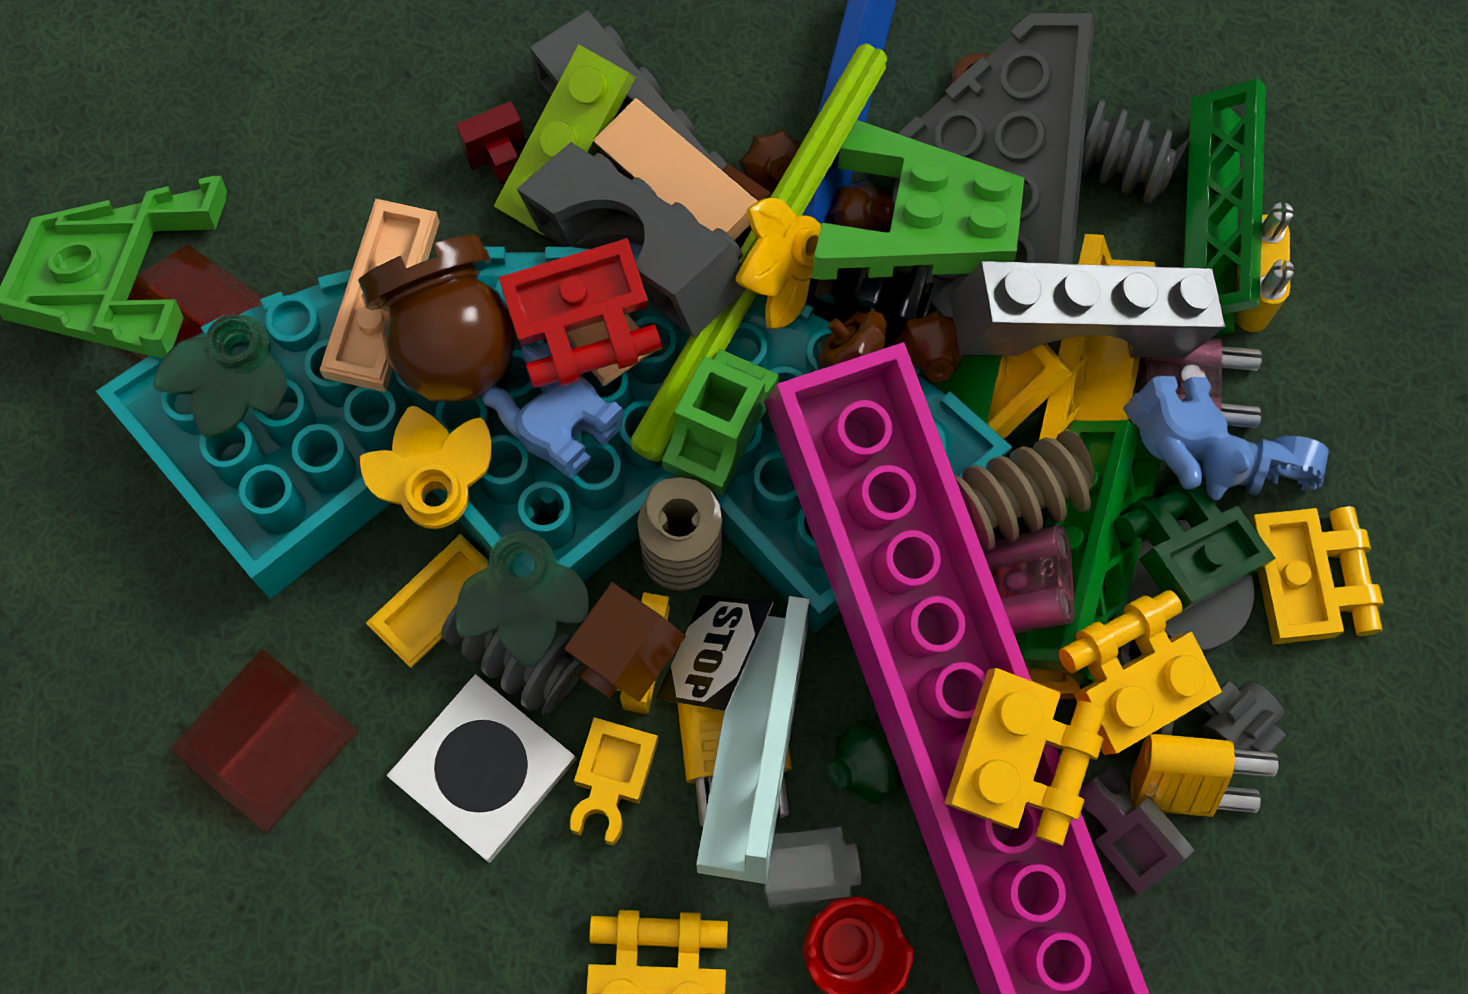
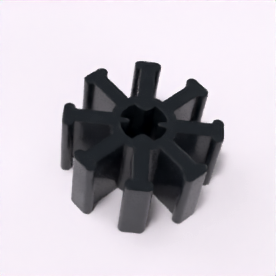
[806,265,936,348]

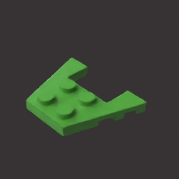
[811,120,1025,280]
[0,176,227,358]

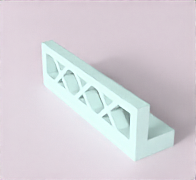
[696,596,809,884]

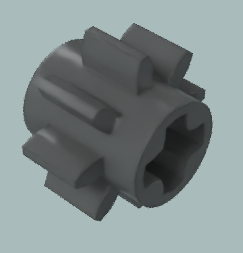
[1200,680,1286,753]

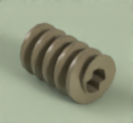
[954,429,1095,551]
[637,477,722,592]

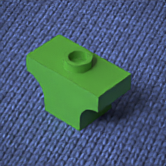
[662,349,779,496]

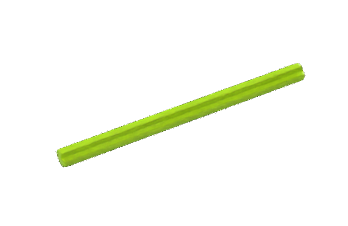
[631,44,887,462]

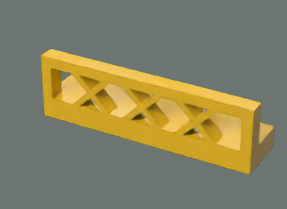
[1039,234,1156,440]

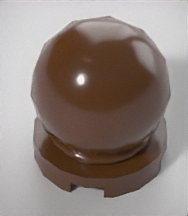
[358,235,515,403]

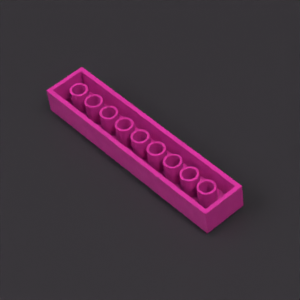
[763,342,1149,994]

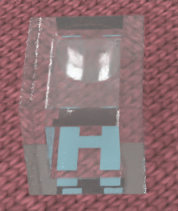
[763,827,861,912]

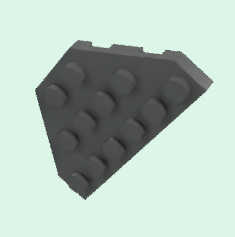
[890,13,1094,356]

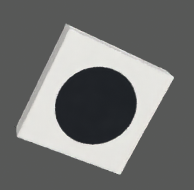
[387,674,576,863]

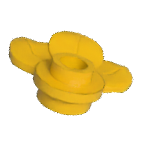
[736,198,821,329]
[360,406,492,529]

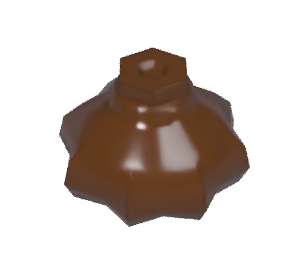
[739,128,802,194]
[828,179,895,233]
[891,310,966,383]
[816,311,887,370]

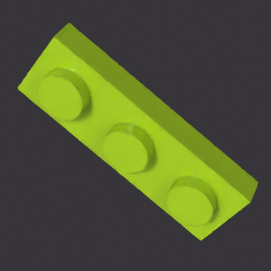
[494,44,636,236]

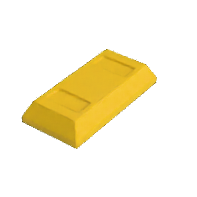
[366,534,505,668]

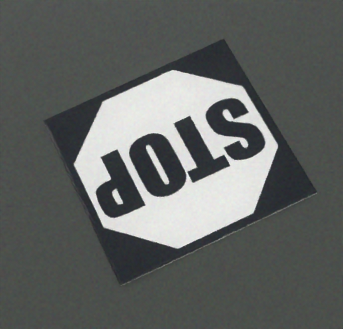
[656,595,773,711]

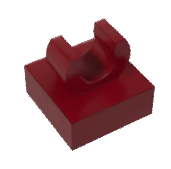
[456,101,526,184]

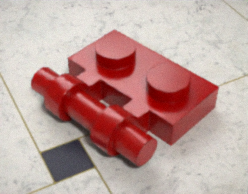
[498,238,662,389]

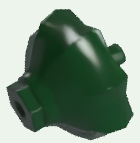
[827,720,901,804]

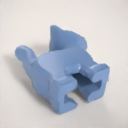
[482,342,624,479]
[1123,376,1254,500]

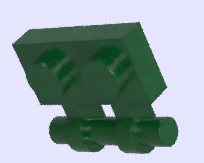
[1114,477,1276,612]

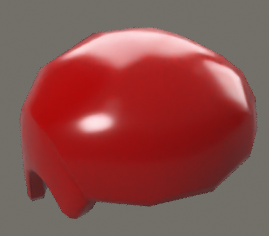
[802,896,914,994]

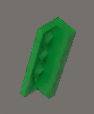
[1184,78,1266,336]
[1016,420,1161,687]

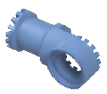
[1196,436,1329,496]

